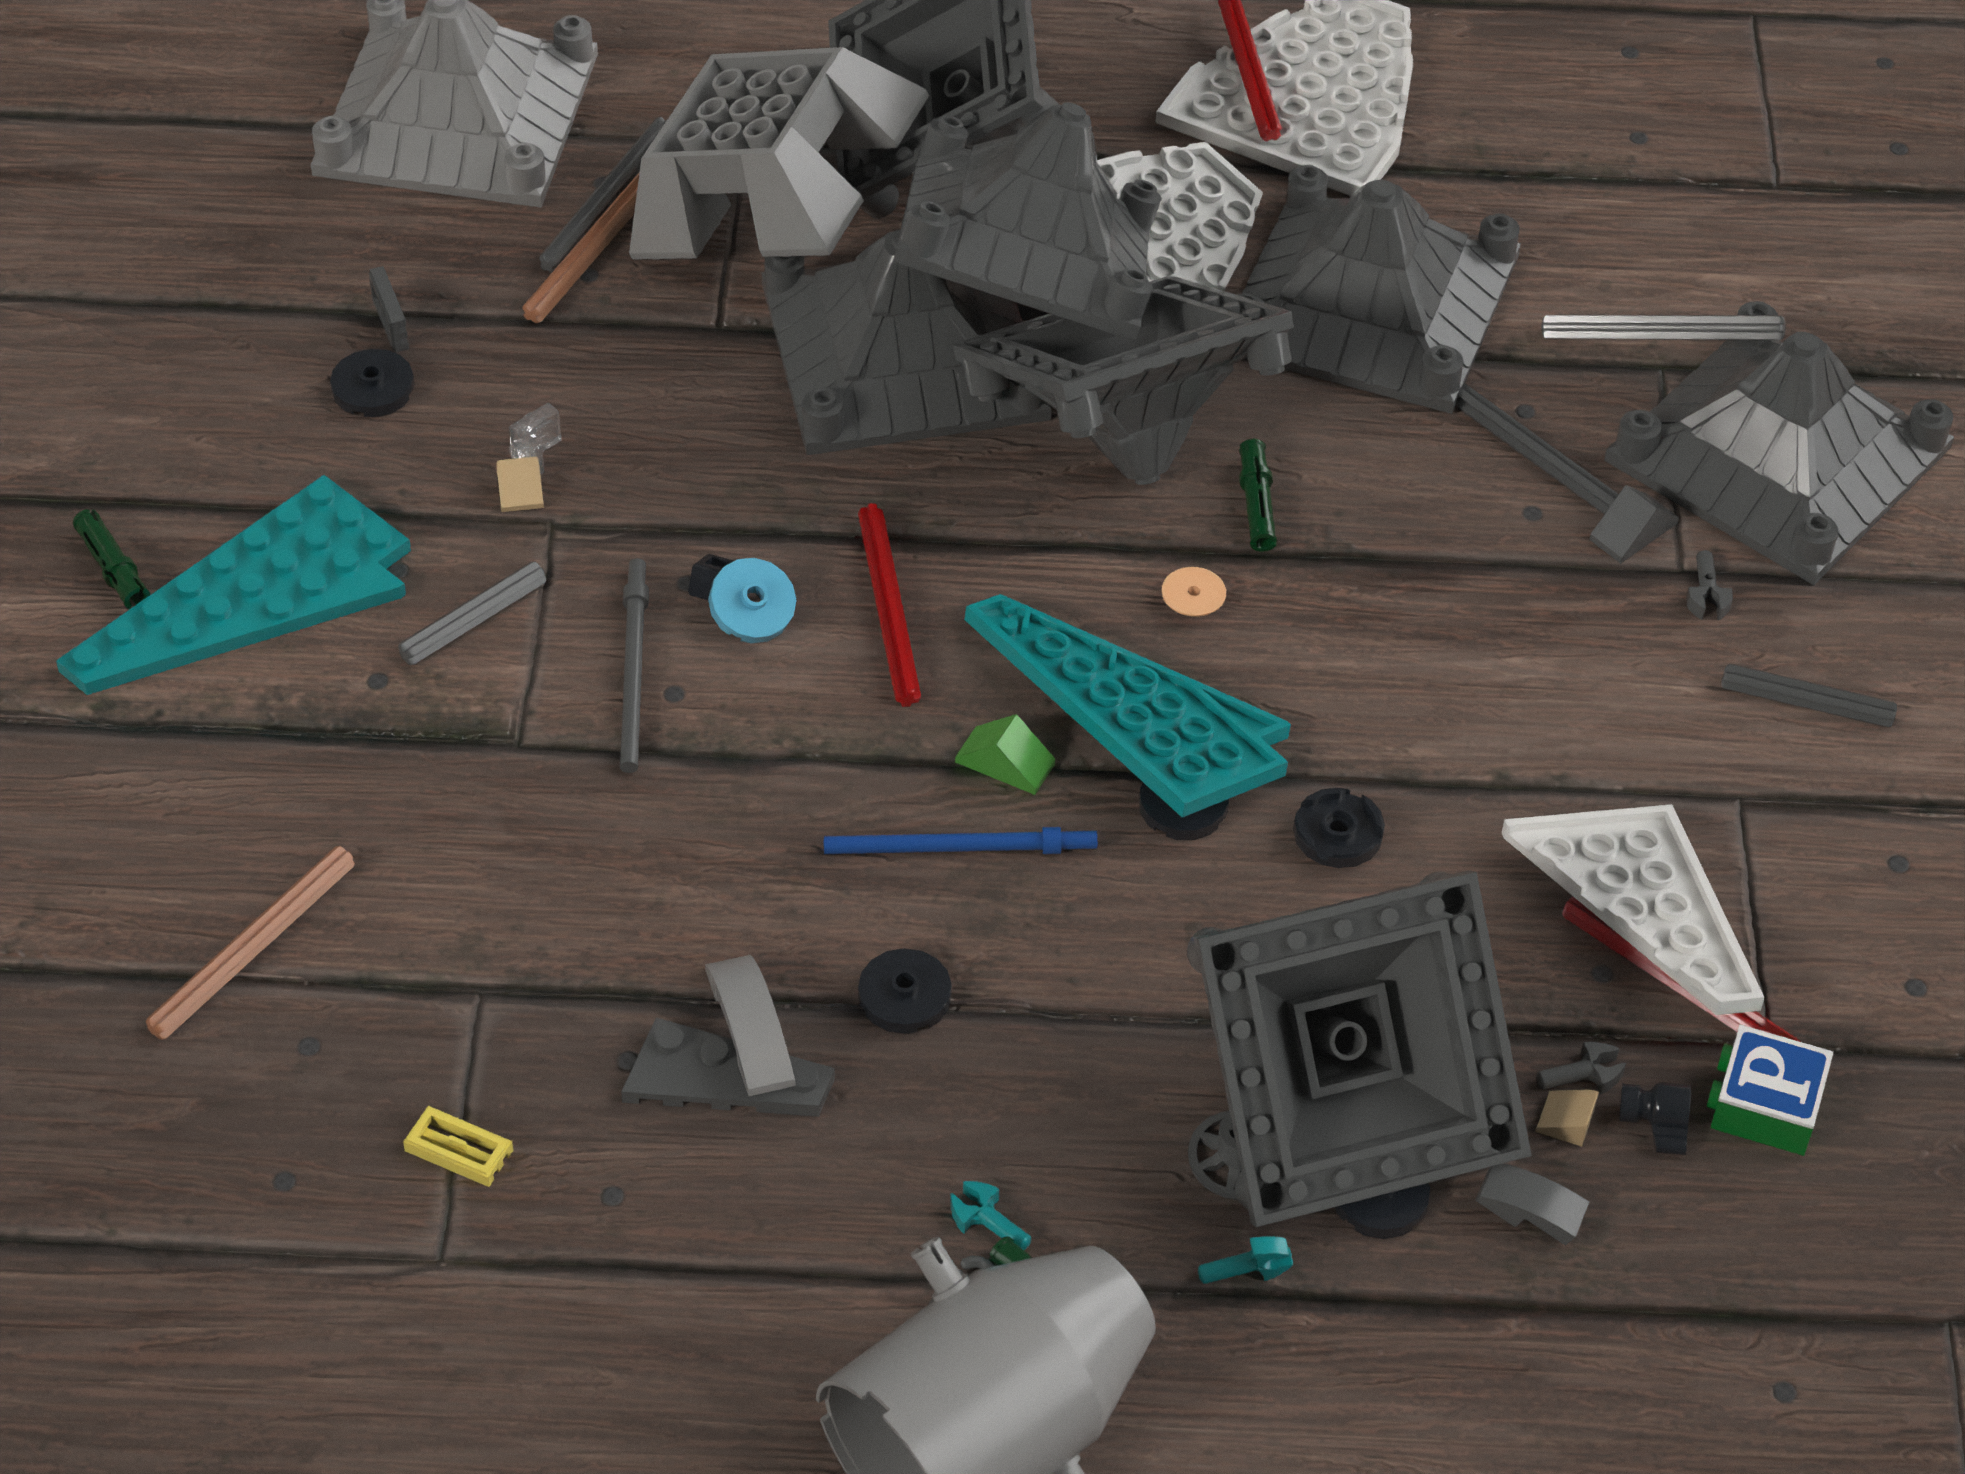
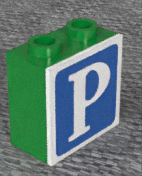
[1706,1025,1833,1156]

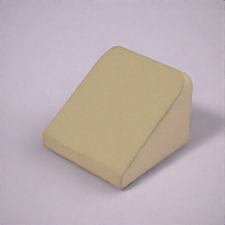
[496,457,544,512]
[1536,1090,1599,1147]

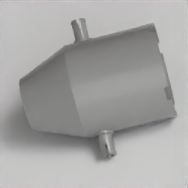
[816,1237,1156,1474]

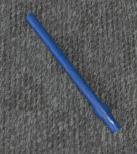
[824,827,1098,854]

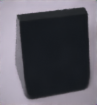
[688,554,734,600]

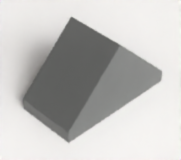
[1589,485,1679,564]

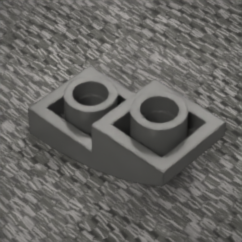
[1475,1163,1590,1246]

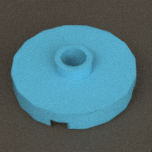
[708,558,796,643]

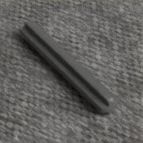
[398,562,546,665]
[1721,664,1897,727]

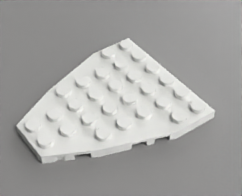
[1156,0,1413,196]
[1097,142,1263,291]

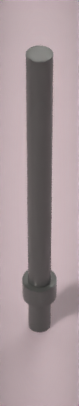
[620,558,649,773]

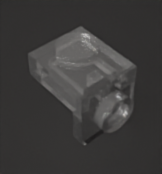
[509,402,562,475]

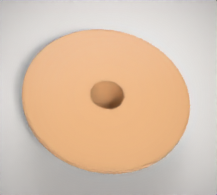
[1162,567,1226,617]

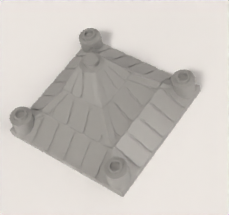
[311,0,598,208]

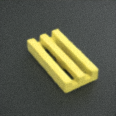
[403,1106,513,1187]

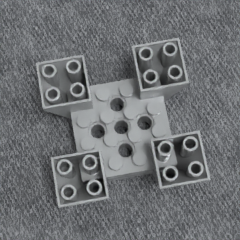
[629,47,929,260]

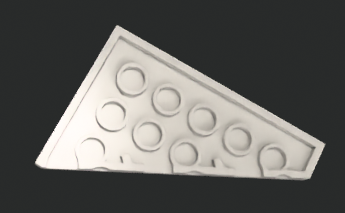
[1502,804,1765,1015]

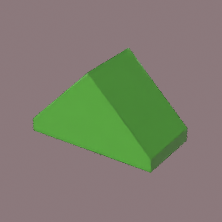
[955,714,1055,795]

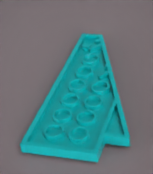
[56,475,411,695]
[964,594,1291,817]

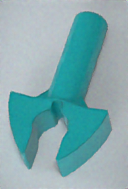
[950,1181,1031,1250]
[1198,1236,1293,1284]

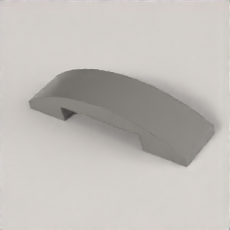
[705,955,796,1096]

